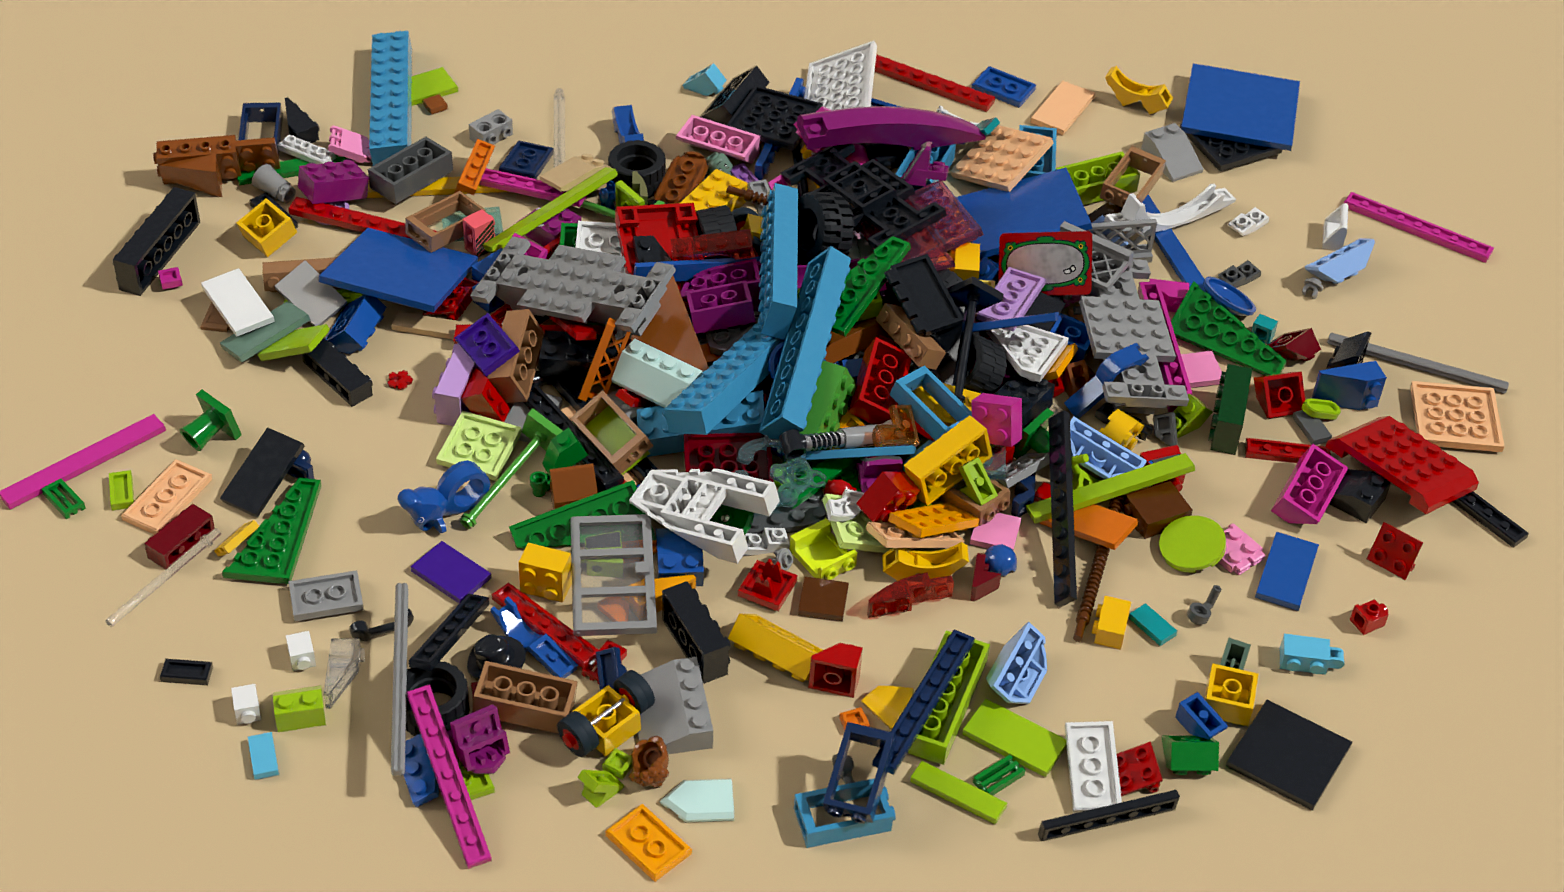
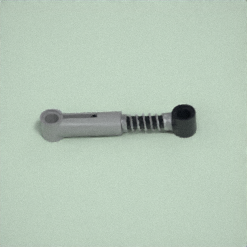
[779,419,908,459]

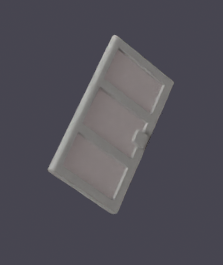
[570,514,657,636]

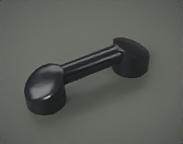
[349,608,414,641]

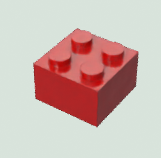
[856,471,921,522]

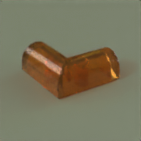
[872,405,920,447]

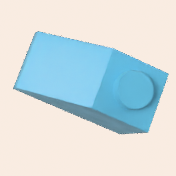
[682,63,727,96]

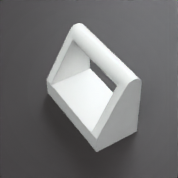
[1322,203,1348,251]

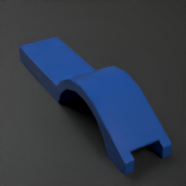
[1064,343,1149,419]
[490,597,578,678]

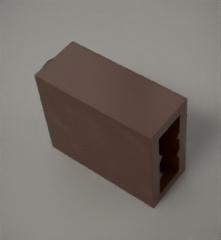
[1122,481,1193,539]

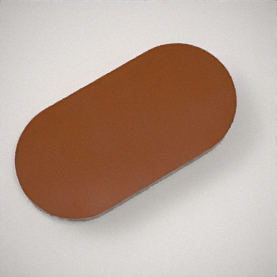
[654,151,708,204]

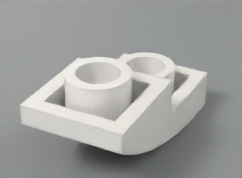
[1228,207,1269,236]
[744,528,790,555]

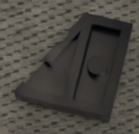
[632,235,673,263]

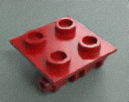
[422,286,472,321]
[1366,522,1423,580]
[1116,741,1163,796]

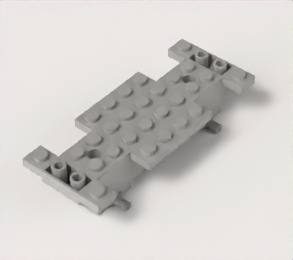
[470,237,676,344]
[1073,257,1189,414]

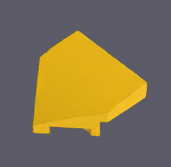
[861,686,914,730]

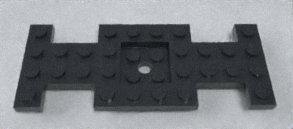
[781,144,947,249]

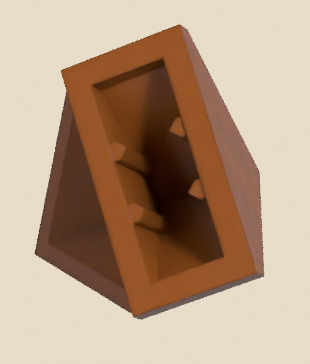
[1062,360,1096,397]

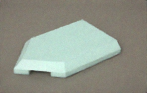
[660,779,734,822]

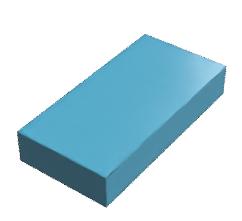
[248,732,279,780]

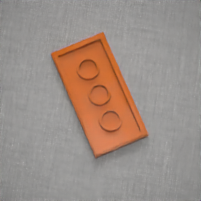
[1040,504,1138,550]

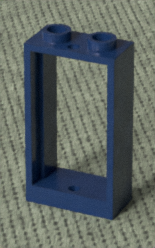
[238,102,283,156]
[823,722,896,824]

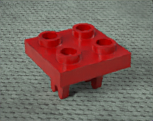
[738,558,798,612]

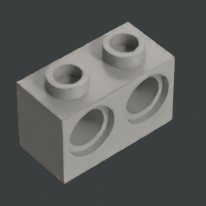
[469,109,513,145]

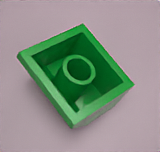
[1162,735,1219,775]

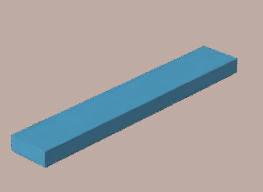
[784,445,916,461]

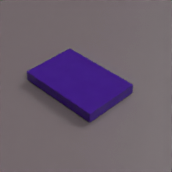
[455,313,520,377]
[411,541,492,604]

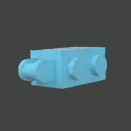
[1280,634,1344,675]

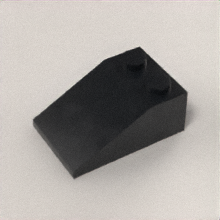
[1329,469,1391,523]

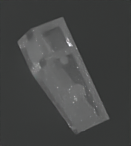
[324,638,365,709]

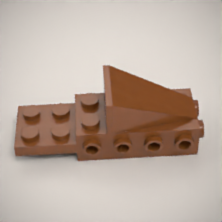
[153,135,280,197]

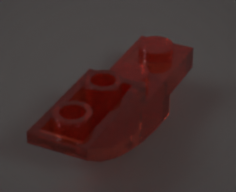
[867,572,954,618]

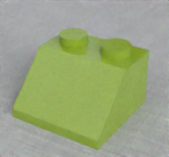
[273,685,326,732]

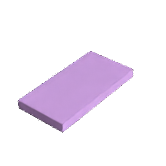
[976,267,1046,331]

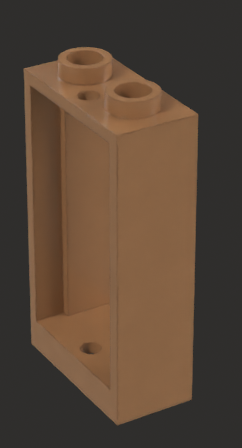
[1100,146,1166,208]
[405,191,486,253]
[570,390,653,474]
[937,476,1010,526]

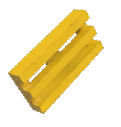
[214,520,259,557]

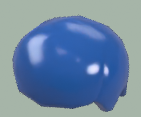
[984,544,1017,577]

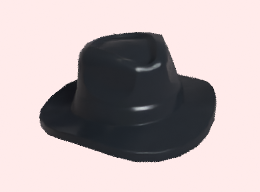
[467,634,526,680]

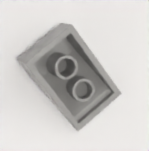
[1141,123,1204,182]

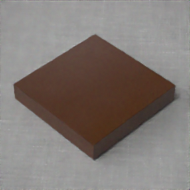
[798,577,849,622]

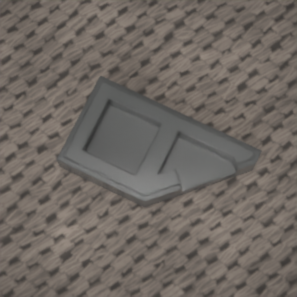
[1153,412,1178,446]

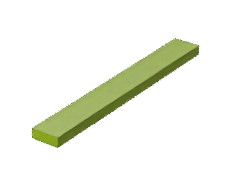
[483,167,618,253]
[1026,453,1195,524]

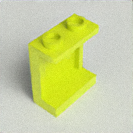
[789,518,857,580]

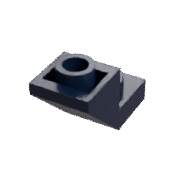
[1011,472,1036,517]

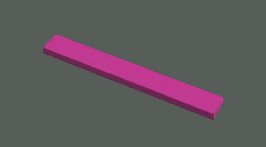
[1344,192,1494,263]
[0,414,166,510]
[406,685,492,869]

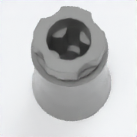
[252,164,296,204]

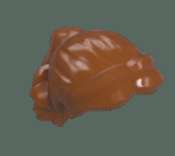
[629,736,669,788]

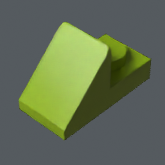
[958,457,998,506]
[577,769,625,808]

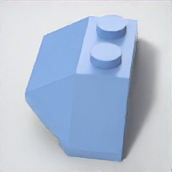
[1305,238,1375,284]
[1070,416,1147,479]
[986,622,1047,704]

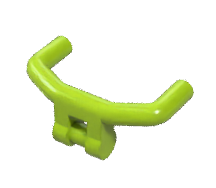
[1071,454,1102,490]

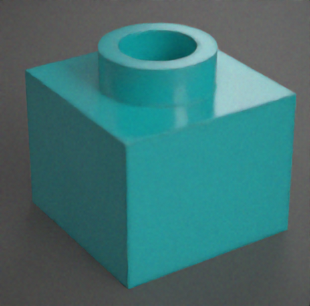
[1251,314,1278,344]

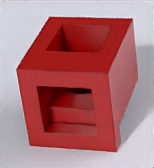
[1350,599,1389,635]

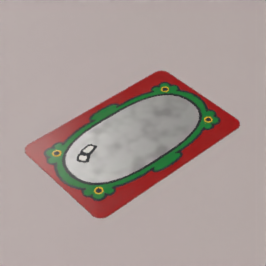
[999,231,1093,295]

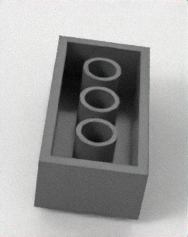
[368,137,453,204]

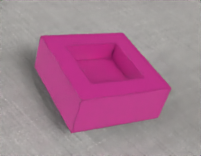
[158,267,183,290]

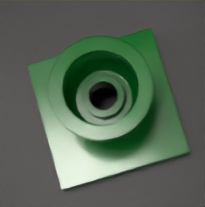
[180,389,242,451]
[1013,408,1054,465]

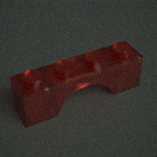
[671,229,756,261]

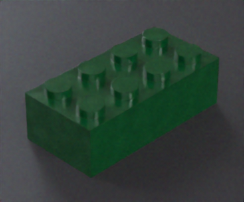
[1208,364,1252,455]

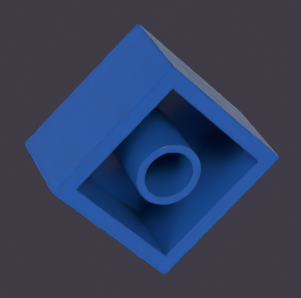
[1050,313,1091,363]

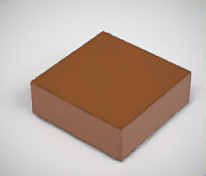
[423,94,448,115]

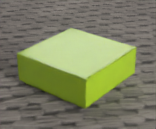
[602,748,633,780]

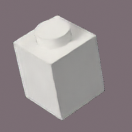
[286,631,316,671]
[231,684,261,725]

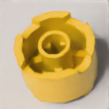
[1099,409,1144,450]

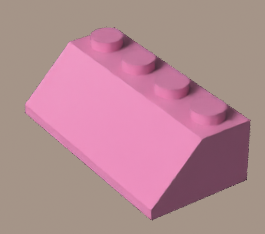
[676,115,760,164]

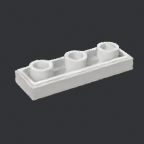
[278,135,336,164]

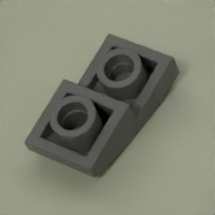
[1218,260,1261,288]

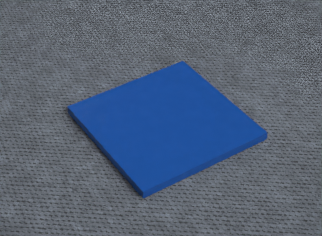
[1181,63,1300,151]
[955,168,1092,259]
[319,228,479,313]

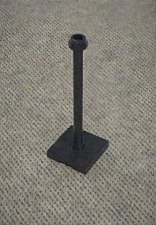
[947,276,1004,404]

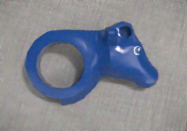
[397,460,491,534]

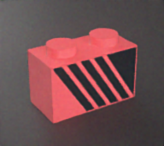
[463,209,495,258]

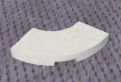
[826,489,864,522]

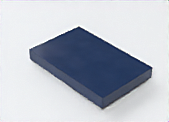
[499,141,554,179]

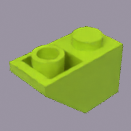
[1173,394,1213,439]

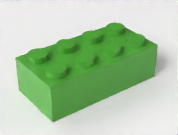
[800,360,856,451]

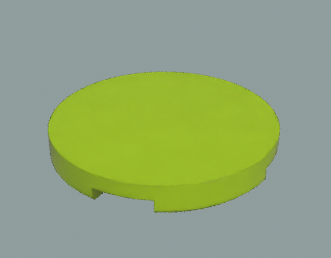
[1159,515,1226,573]

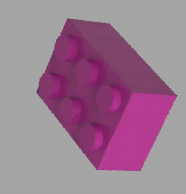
[298,160,369,204]
[686,280,755,334]

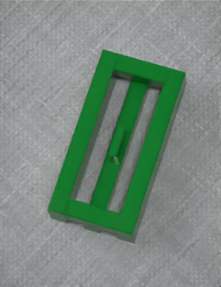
[42,478,86,519]
[973,754,1025,795]

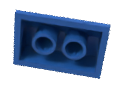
[324,294,387,354]

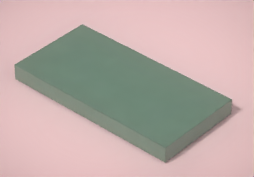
[220,301,310,362]

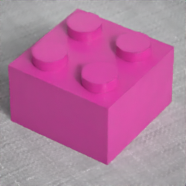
[972,393,1022,447]

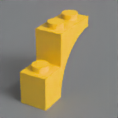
[1105,66,1173,115]
[882,542,969,584]

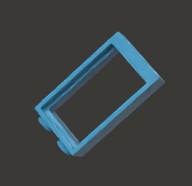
[889,365,972,441]
[794,778,896,848]

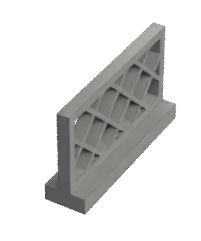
[1087,219,1157,263]
[1060,221,1133,292]

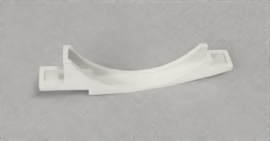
[1103,184,1236,233]

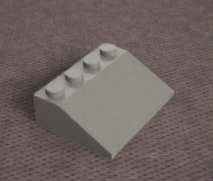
[637,657,713,754]

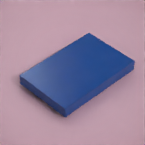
[972,66,1036,108]

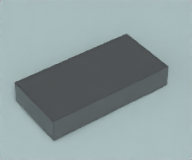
[1293,410,1332,445]

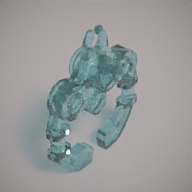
[735,435,827,507]

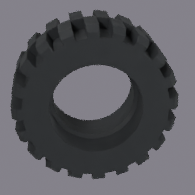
[797,191,855,265]

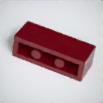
[144,503,215,570]

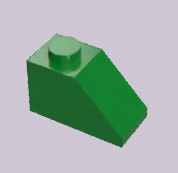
[542,428,588,476]

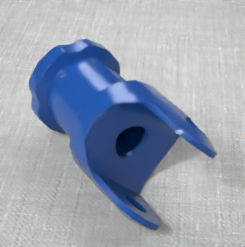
[599,181,616,216]

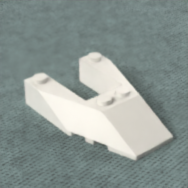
[629,469,780,564]

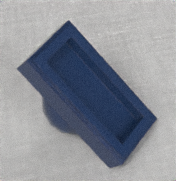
[287,450,314,479]
[596,647,627,691]

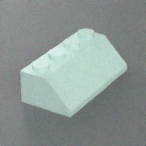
[611,339,703,408]

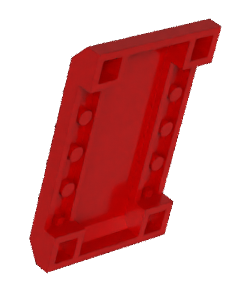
[615,203,704,312]
[1325,416,1479,514]

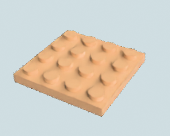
[950,125,1054,192]
[1410,381,1504,452]

